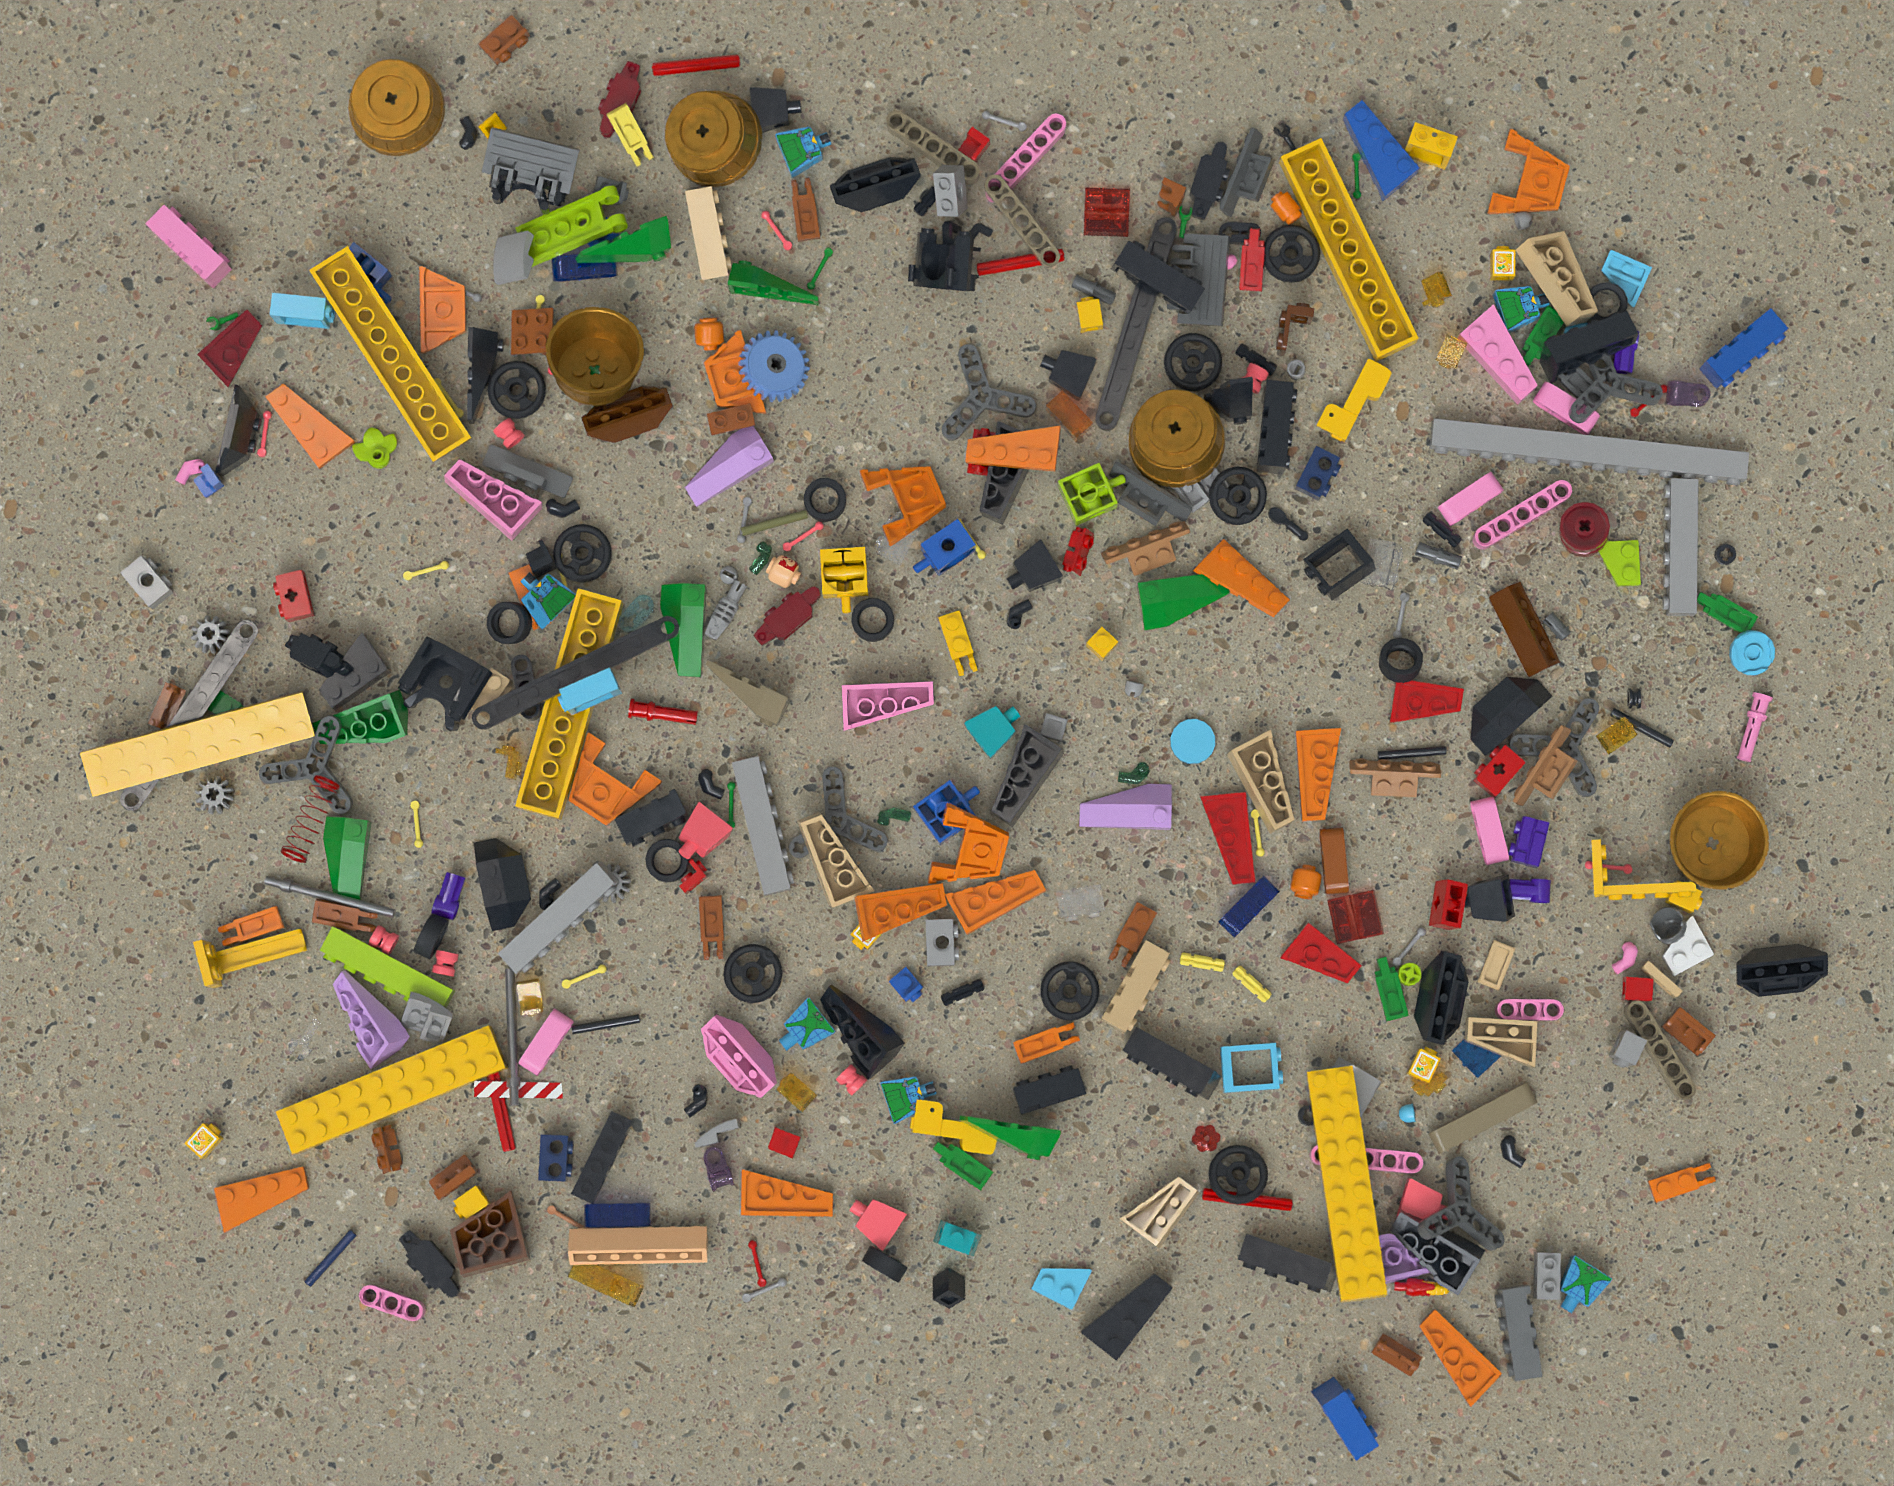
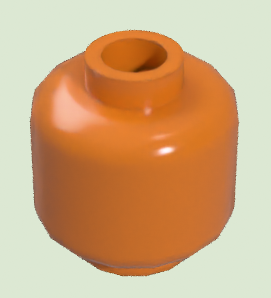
[694,317,724,350]
[1290,864,1322,900]

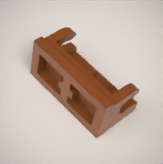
[1157,177,1186,217]
[1662,1007,1716,1056]

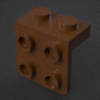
[1276,303,1315,356]

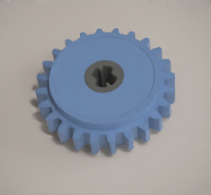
[738,331,810,402]

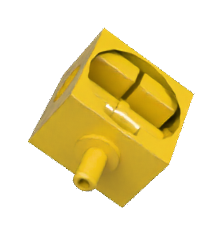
[820,547,869,614]

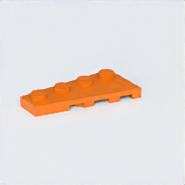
[854,883,947,942]

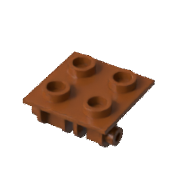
[511,308,554,355]

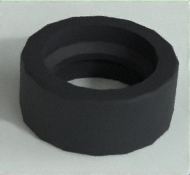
[1590,282,1628,321]
[804,478,846,522]
[851,598,894,642]
[487,602,532,644]
[1379,638,1423,683]
[645,839,689,883]
[414,914,449,960]
[862,1246,908,1283]

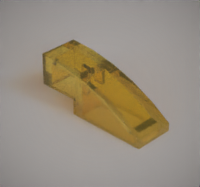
[568,1264,644,1307]

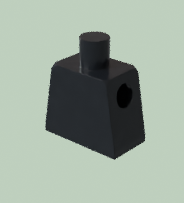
[750,87,802,133]
[1040,350,1097,401]
[1006,540,1063,592]
[1464,874,1515,922]

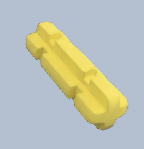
[1180,952,1225,972]
[1232,966,1272,1002]

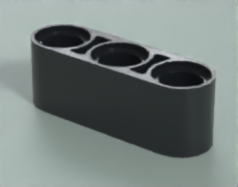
[511,655,542,721]

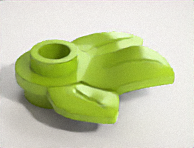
[352,427,397,469]

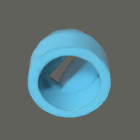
[1399,1104,1416,1123]

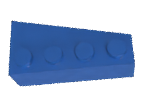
[1343,100,1419,202]
[1699,308,1789,389]

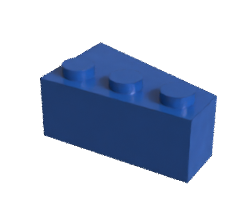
[1311,1377,1379,1461]

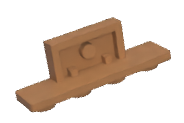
[1101,521,1190,576]
[1513,725,1578,806]
[1349,758,1441,797]

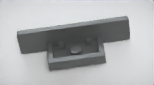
[1220,127,1275,217]
[482,445,573,498]
[1109,461,1193,526]

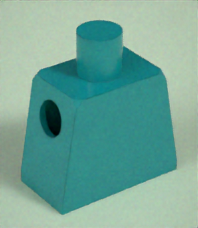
[964,706,1021,759]
[933,1220,982,1256]

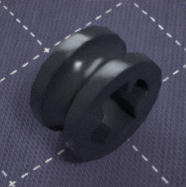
[1714,544,1736,565]
[1627,688,1641,709]
[1298,1105,1314,1126]

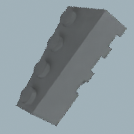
[1494,1285,1543,1381]

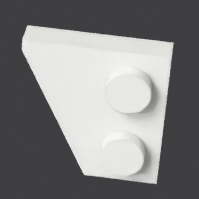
[1662,916,1714,976]

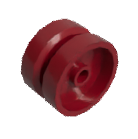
[1559,502,1610,557]

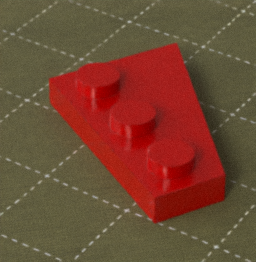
[1389,681,1464,724]
[1280,922,1362,983]

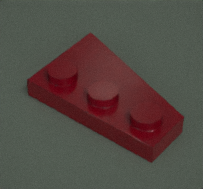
[197,309,263,388]

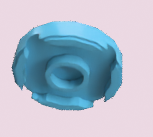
[1729,630,1775,675]
[1170,719,1215,764]

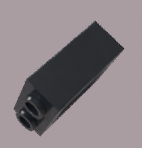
[1303,529,1376,600]

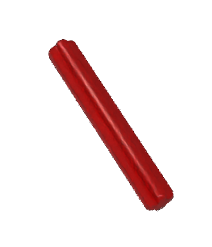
[652,54,740,76]
[976,249,1065,276]
[487,1072,516,1152]
[1202,1188,1293,1211]

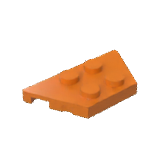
[419,266,466,353]
[704,330,766,414]

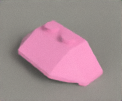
[701,1015,777,1098]

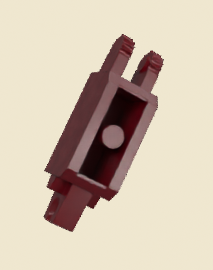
[598,61,641,138]
[753,586,821,646]

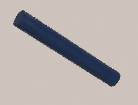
[304,1230,357,1287]

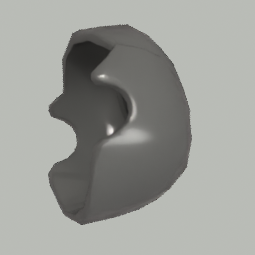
[1650,906,1687,944]

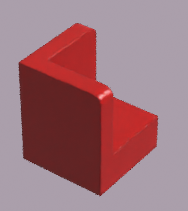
[958,127,990,163]
[1622,977,1654,1001]
[768,1127,801,1159]

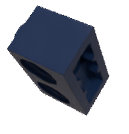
[1295,446,1342,501]
[538,1134,574,1182]

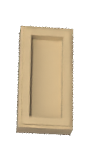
[1477,940,1515,991]
[1640,961,1683,998]

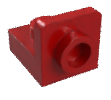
[679,859,707,894]

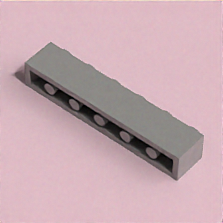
[1662,478,1698,616]
[732,756,794,896]
[498,861,620,974]

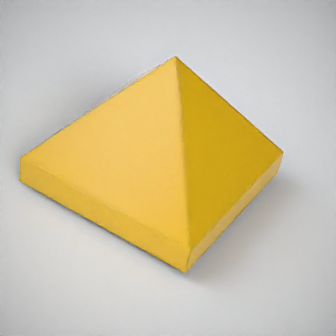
[478,113,507,139]

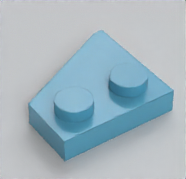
[1601,250,1652,308]
[1031,1268,1092,1310]

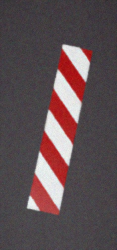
[474,1081,563,1099]

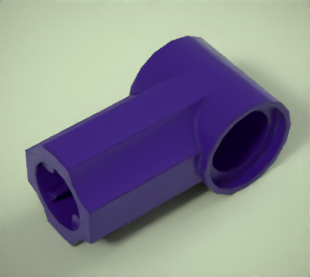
[1613,331,1639,374]
[431,872,466,921]
[1509,879,1551,903]

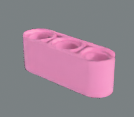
[1533,382,1600,435]
[1438,472,1504,526]
[1470,796,1509,865]
[1495,999,1564,1021]
[518,1009,574,1076]
[359,1285,426,1321]

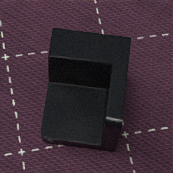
[526,539,557,578]
[933,1268,965,1309]

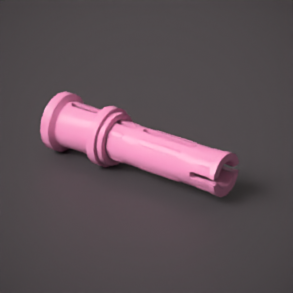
[1737,692,1773,762]

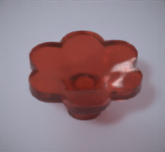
[1192,1125,1221,1152]

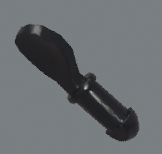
[1268,507,1308,541]

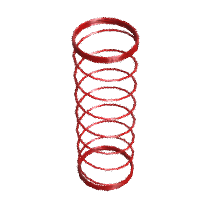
[280,775,340,863]

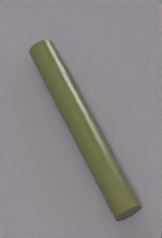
[740,510,808,536]

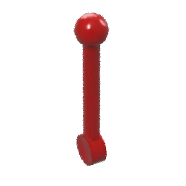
[1630,384,1668,418]
[748,1240,767,1287]

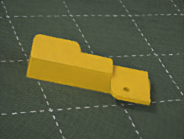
[1316,359,1392,442]
[909,1099,997,1155]

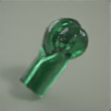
[749,541,772,575]
[1118,762,1150,784]
[877,807,911,826]

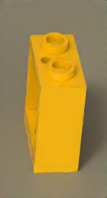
[1405,122,1458,170]

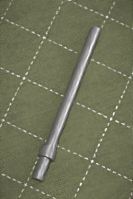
[264,876,396,918]
[505,969,520,1106]

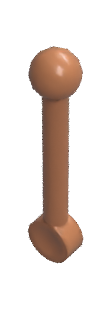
[547,1206,590,1229]

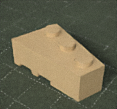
[1465,1017,1537,1068]
[1120,1177,1199,1248]

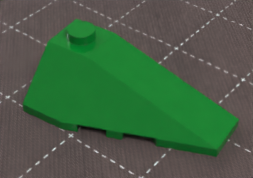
[576,216,671,263]
[728,260,819,306]
[1137,574,1230,631]
[660,583,707,677]
[312,690,408,744]
[323,817,372,900]
[959,1116,1061,1160]

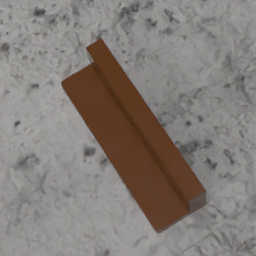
[1489,582,1560,677]

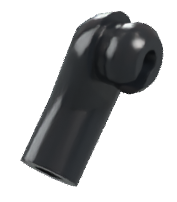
[459,116,478,150]
[546,499,580,518]
[1006,599,1033,630]
[698,769,725,800]
[539,878,562,910]
[684,1084,708,1118]
[1500,1135,1526,1168]

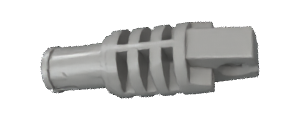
[705,580,747,640]

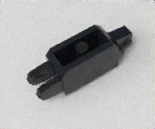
[1189,141,1230,220]
[285,633,350,678]
[399,1230,460,1298]

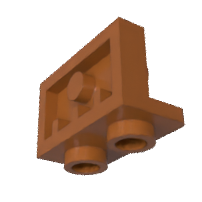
[478,15,530,65]
[429,1155,479,1200]

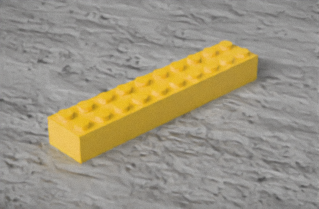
[1279,138,1419,362]
[309,246,471,463]
[515,589,623,820]
[80,691,315,797]
[276,1025,508,1154]
[1306,1066,1387,1303]

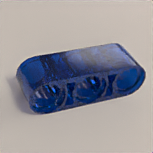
[551,254,617,282]
[1218,876,1280,938]
[584,1203,651,1227]

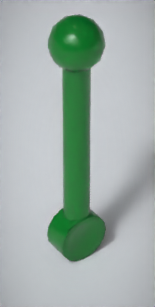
[1352,153,1362,199]
[807,248,833,290]
[727,782,736,828]

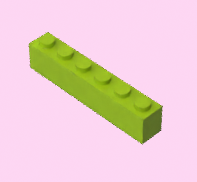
[320,926,455,1008]

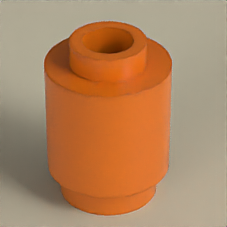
[1270,191,1303,225]

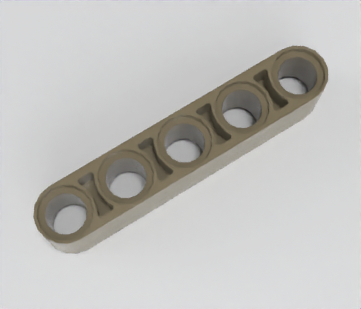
[886,110,980,185]
[984,175,1060,268]
[1624,1001,1696,1100]
[1428,1082,1538,1154]

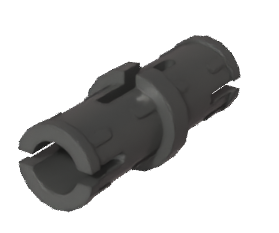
[1415,542,1462,570]

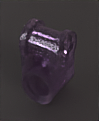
[1666,380,1711,407]
[703,1146,735,1192]

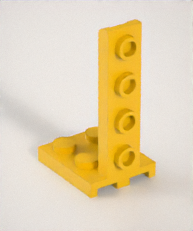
[1591,839,1696,900]
[193,929,308,989]

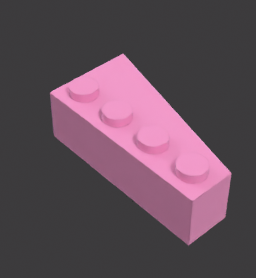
[145,205,232,288]
[1457,305,1538,405]
[444,459,542,541]
[842,681,934,731]

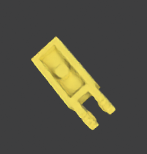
[606,103,653,167]

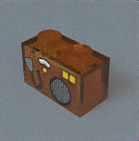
[1046,390,1093,442]

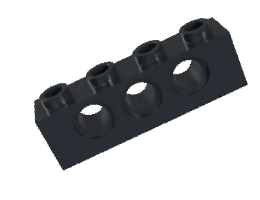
[571,1111,634,1204]

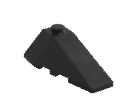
[467,327,504,424]
[820,985,905,1080]
[1390,1210,1485,1296]

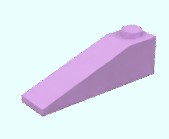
[685,426,774,507]
[1079,784,1172,830]
[333,971,410,1069]
[1379,1234,1430,1284]

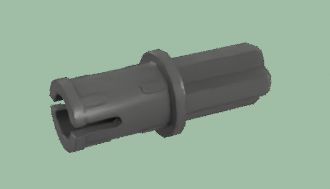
[1071,274,1116,305]

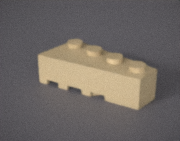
[1227,730,1294,834]

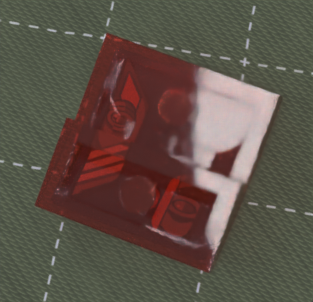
[1084,187,1130,237]
[1327,890,1384,944]

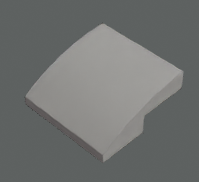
[493,231,534,285]
[1173,467,1230,513]
[400,991,453,1045]
[1333,1057,1381,1118]
[695,1119,741,1148]

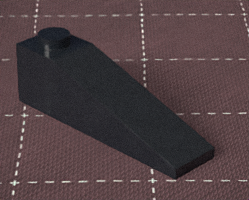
[1202,377,1253,425]

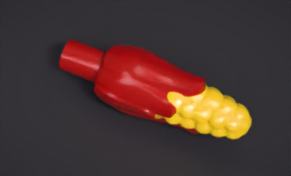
[1394,1278,1449,1297]

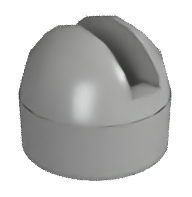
[1514,212,1532,231]
[1287,360,1306,379]
[720,566,738,585]
[1125,680,1144,698]

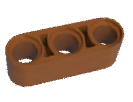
[1320,827,1349,895]

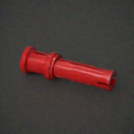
[628,698,698,725]

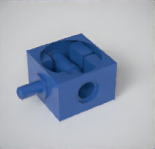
[349,242,392,304]
[913,519,976,576]
[913,780,980,845]

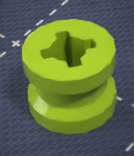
[1397,963,1421,986]

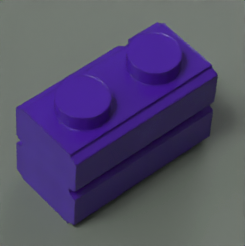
[1508,816,1550,868]

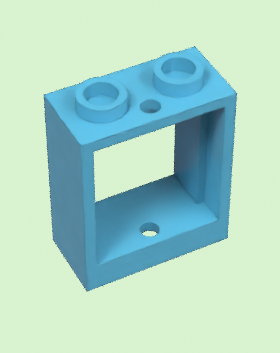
[269,293,335,329]
[558,668,622,715]
[1220,1043,1283,1093]

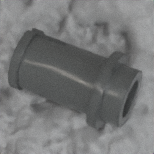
[1542,612,1571,641]

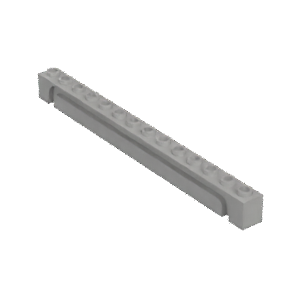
[1429,418,1749,485]

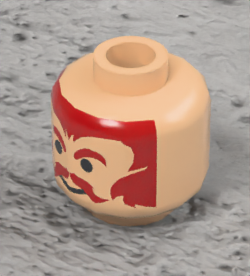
[766,555,801,588]

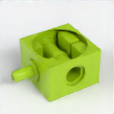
[1057,463,1126,526]

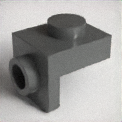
[593,176,629,205]

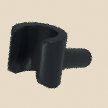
[1273,123,1296,151]

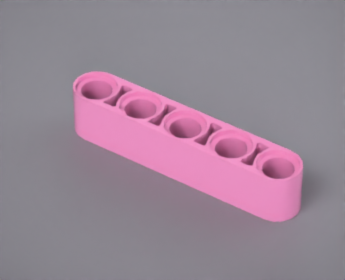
[985,114,1066,203]
[1472,480,1572,549]
[1309,1145,1423,1174]

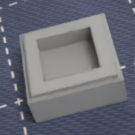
[1040,713,1068,742]

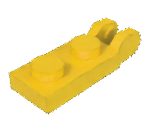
[938,610,978,677]

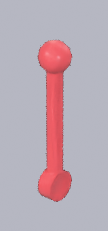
[761,211,792,251]
[257,411,272,457]
[783,521,824,552]
[1585,861,1632,874]

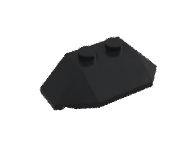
[830,157,921,213]
[215,384,262,476]
[1470,677,1553,756]
[474,838,531,931]
[1736,944,1828,997]
[1414,951,1469,1045]

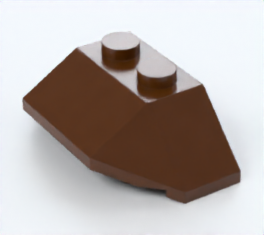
[581,386,673,443]

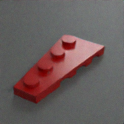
[1200,792,1255,885]

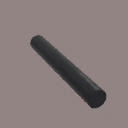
[1610,708,1674,748]
[1378,746,1446,760]
[571,1014,640,1035]

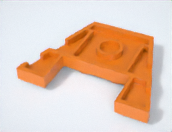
[1487,129,1570,214]
[860,466,946,546]
[568,732,662,826]
[928,803,1009,884]

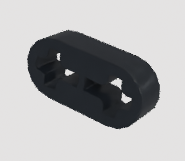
[1218,222,1261,245]

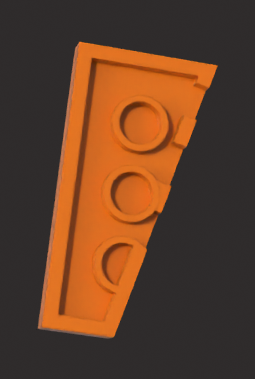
[265,384,355,469]
[965,426,1061,472]
[1193,539,1290,618]
[1295,728,1341,822]
[945,870,1046,935]
[214,1166,309,1233]
[741,1169,833,1217]
[1419,1309,1502,1407]

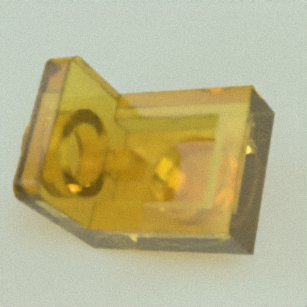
[1421,271,1452,308]
[1435,334,1467,369]
[1596,717,1637,755]
[495,745,523,780]
[516,978,544,1016]
[1411,1071,1448,1097]
[776,1073,817,1112]

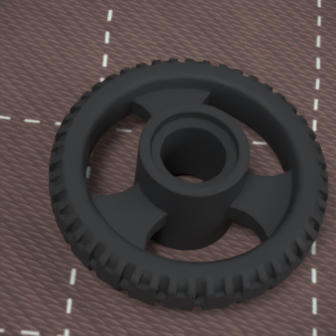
[1264,225,1320,283]
[1164,333,1222,391]
[487,361,546,419]
[1209,466,1267,525]
[553,524,612,583]
[723,944,783,1003]
[1040,961,1099,1021]
[1208,1145,1268,1204]

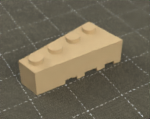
[685,186,732,280]
[1516,231,1598,327]
[797,813,874,908]
[1101,940,1171,1033]

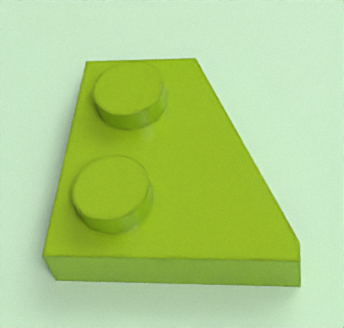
[1599,540,1641,587]

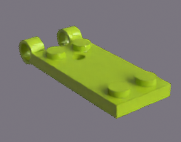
[515,186,628,268]

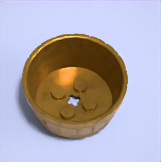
[349,59,445,156]
[665,91,762,187]
[546,307,644,406]
[1128,389,1225,488]
[1669,791,1769,890]

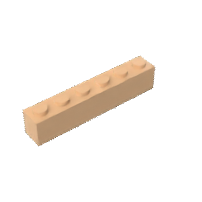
[568,1226,708,1265]

